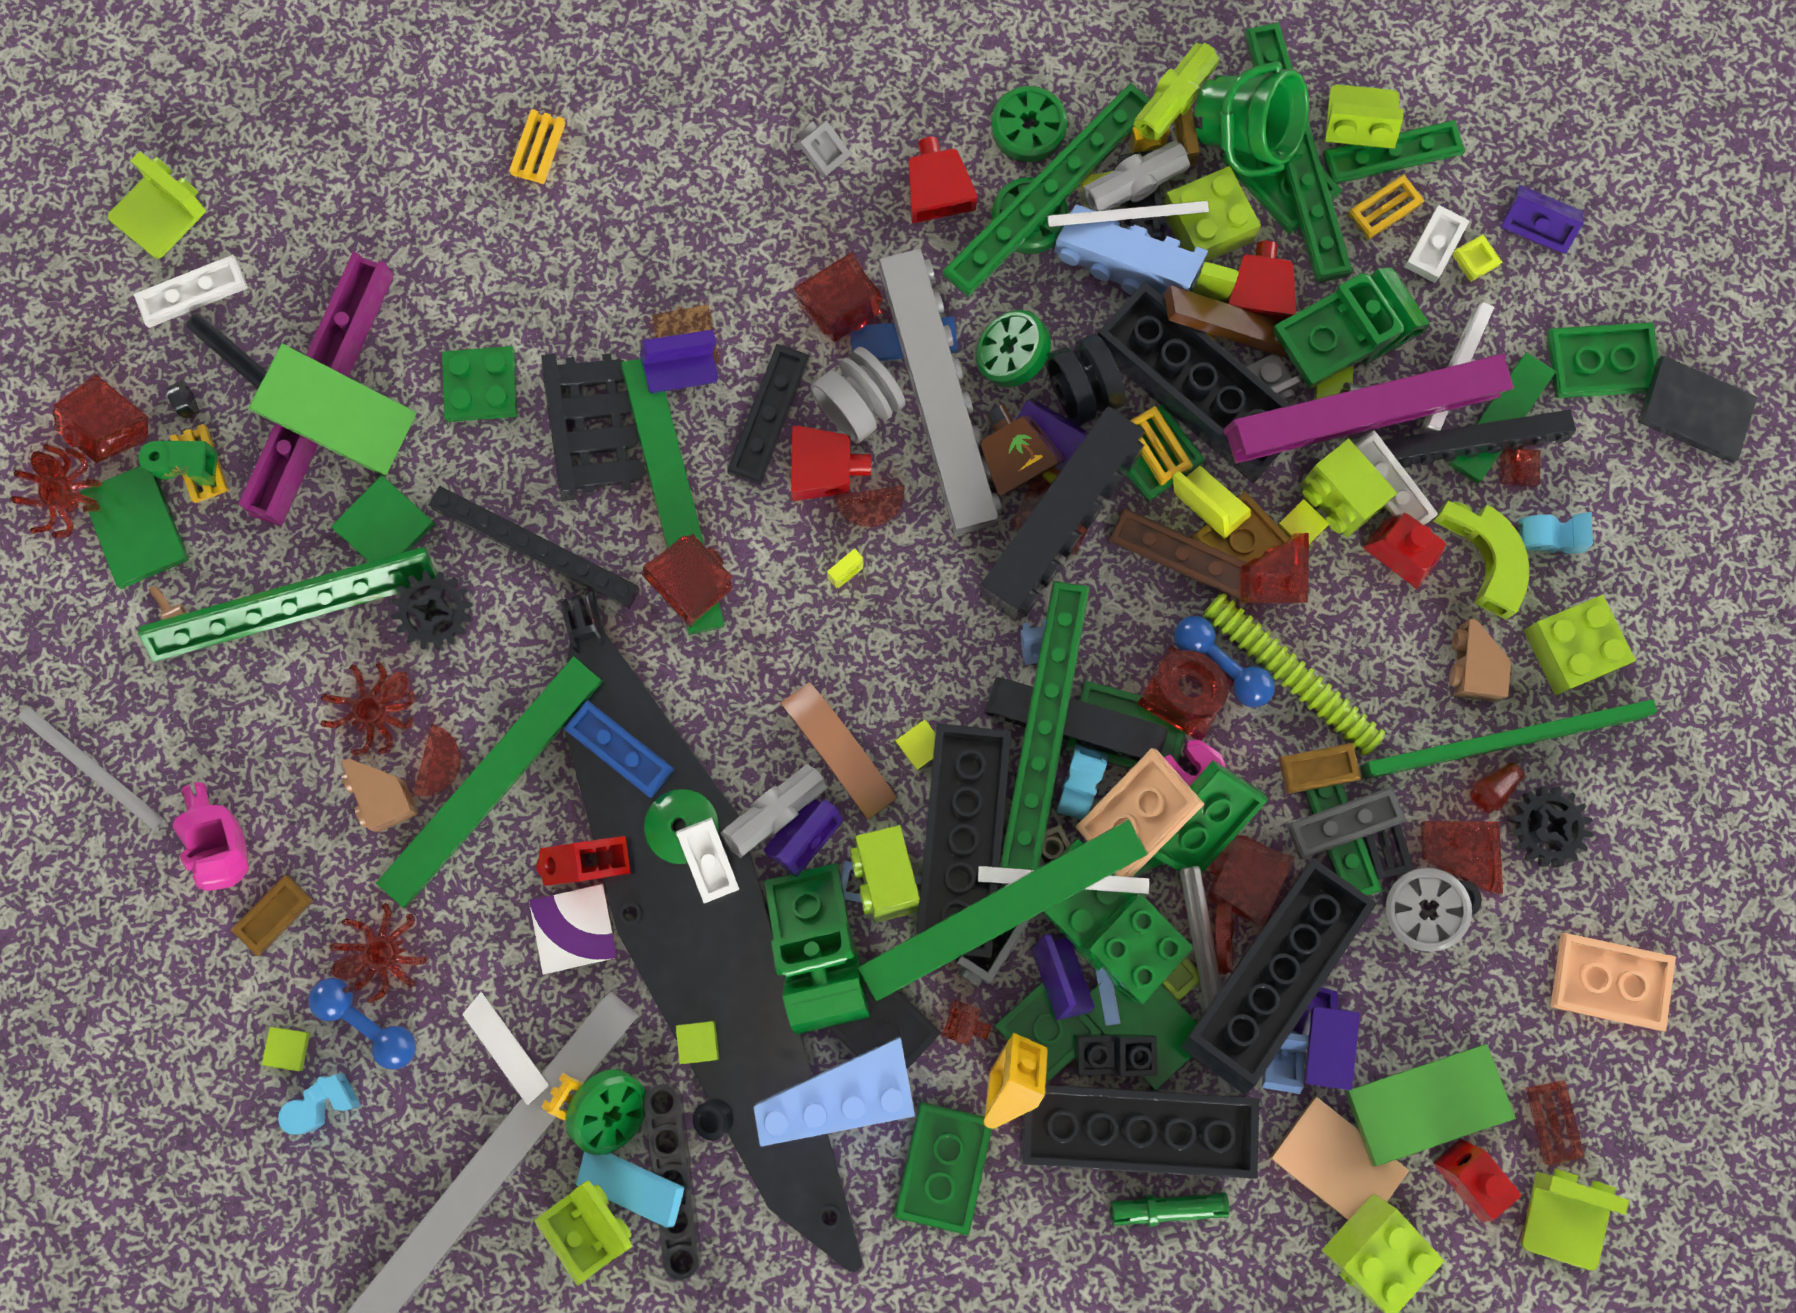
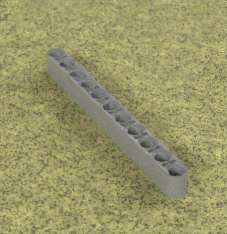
[346,992,640,1313]

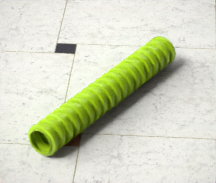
[1203,593,1385,756]

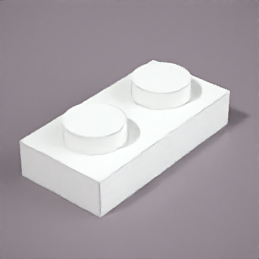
[1404,205,1469,283]
[676,818,739,903]

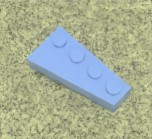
[1054,204,1208,297]
[754,1036,915,1147]

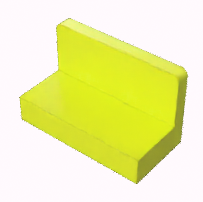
[1172,466,1251,539]

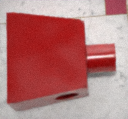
[908,137,977,224]
[1227,241,1296,322]
[791,426,872,501]
[1362,512,1447,589]
[536,836,630,886]
[1433,1139,1522,1222]

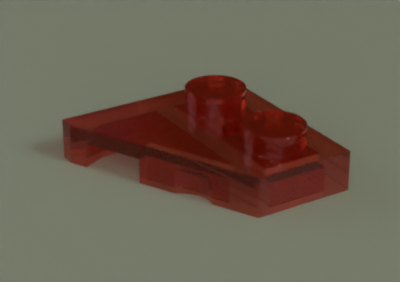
[1241,533,1309,603]
[1421,821,1503,895]

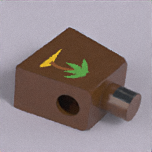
[980,404,1066,496]

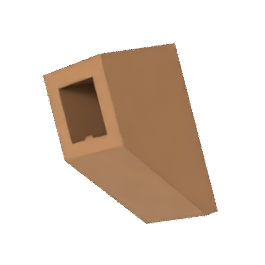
[1449,619,1511,702]
[341,758,419,833]

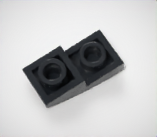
[1074,1034,1157,1077]

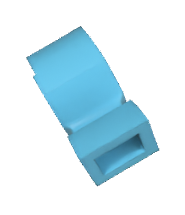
[1518,512,1593,554]
[1056,744,1108,821]
[278,1073,362,1135]

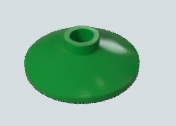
[644,789,719,864]

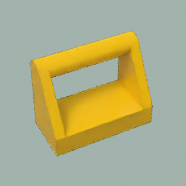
[984,1032,1048,1129]

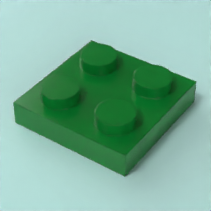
[442,346,518,422]

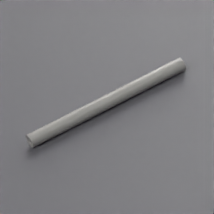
[18,707,166,832]

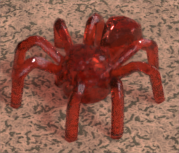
[10,444,102,538]
[320,662,417,756]
[329,903,430,1004]

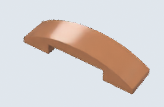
[780,682,897,820]

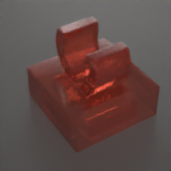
[1501,448,1541,487]
[942,1000,992,1046]

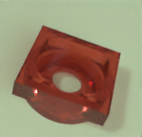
[1137,646,1234,741]

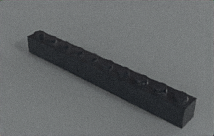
[1382,409,1576,468]
[428,486,640,609]

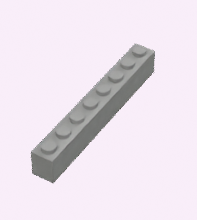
[879,248,1002,536]

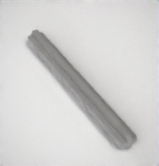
[1180,866,1238,1093]

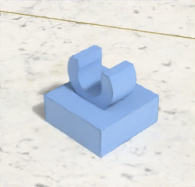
[1021,619,1046,665]

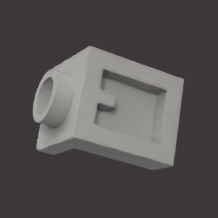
[793,120,852,177]
[1247,354,1301,402]

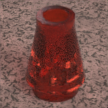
[1470,762,1525,813]

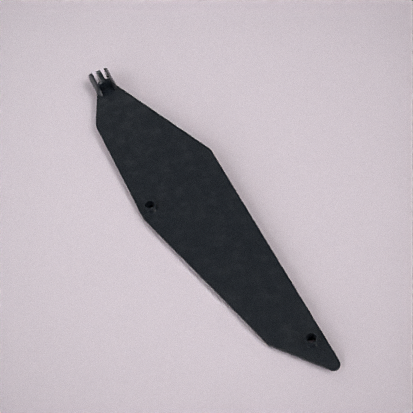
[559,591,863,1272]

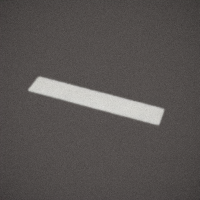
[462,992,549,1105]

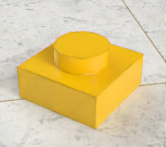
[1129,127,1170,153]

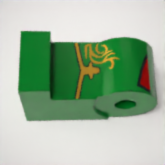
[138,441,218,486]

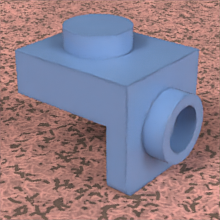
[1262,1030,1309,1094]

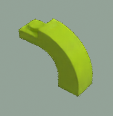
[1433,500,1530,620]

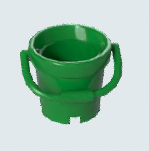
[1195,61,1309,177]

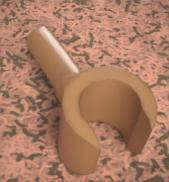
[149,586,187,620]

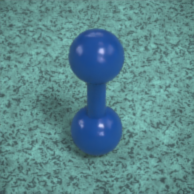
[1174,616,1275,708]
[308,978,416,1070]

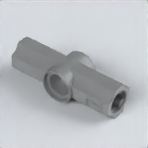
[1083,140,1190,211]
[720,764,827,858]

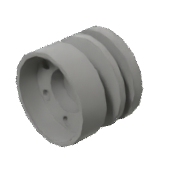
[811,346,905,444]

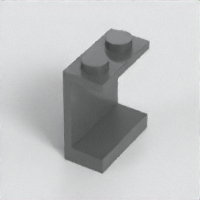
[955,883,1030,987]

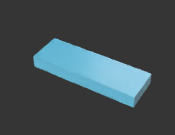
[576,1152,684,1228]

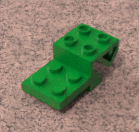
[1272,267,1430,389]
[1042,839,1194,1004]
[764,863,870,1035]

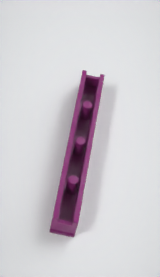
[238,252,395,527]
[1223,353,1514,464]

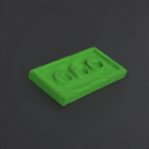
[248,343,417,477]
[1345,1044,1516,1166]

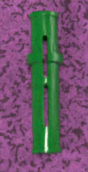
[1110,1192,1230,1227]

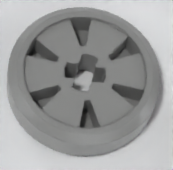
[1385,868,1472,952]

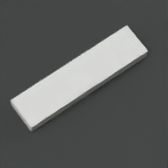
[1419,302,1494,434]

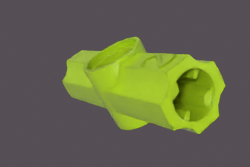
[1134,42,1220,141]

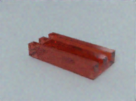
[1525,1080,1585,1165]

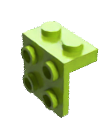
[1325,84,1404,149]
[108,151,207,259]
[1520,1169,1629,1271]
[534,1180,632,1286]

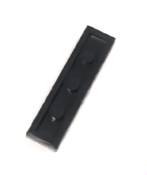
[727,344,810,485]

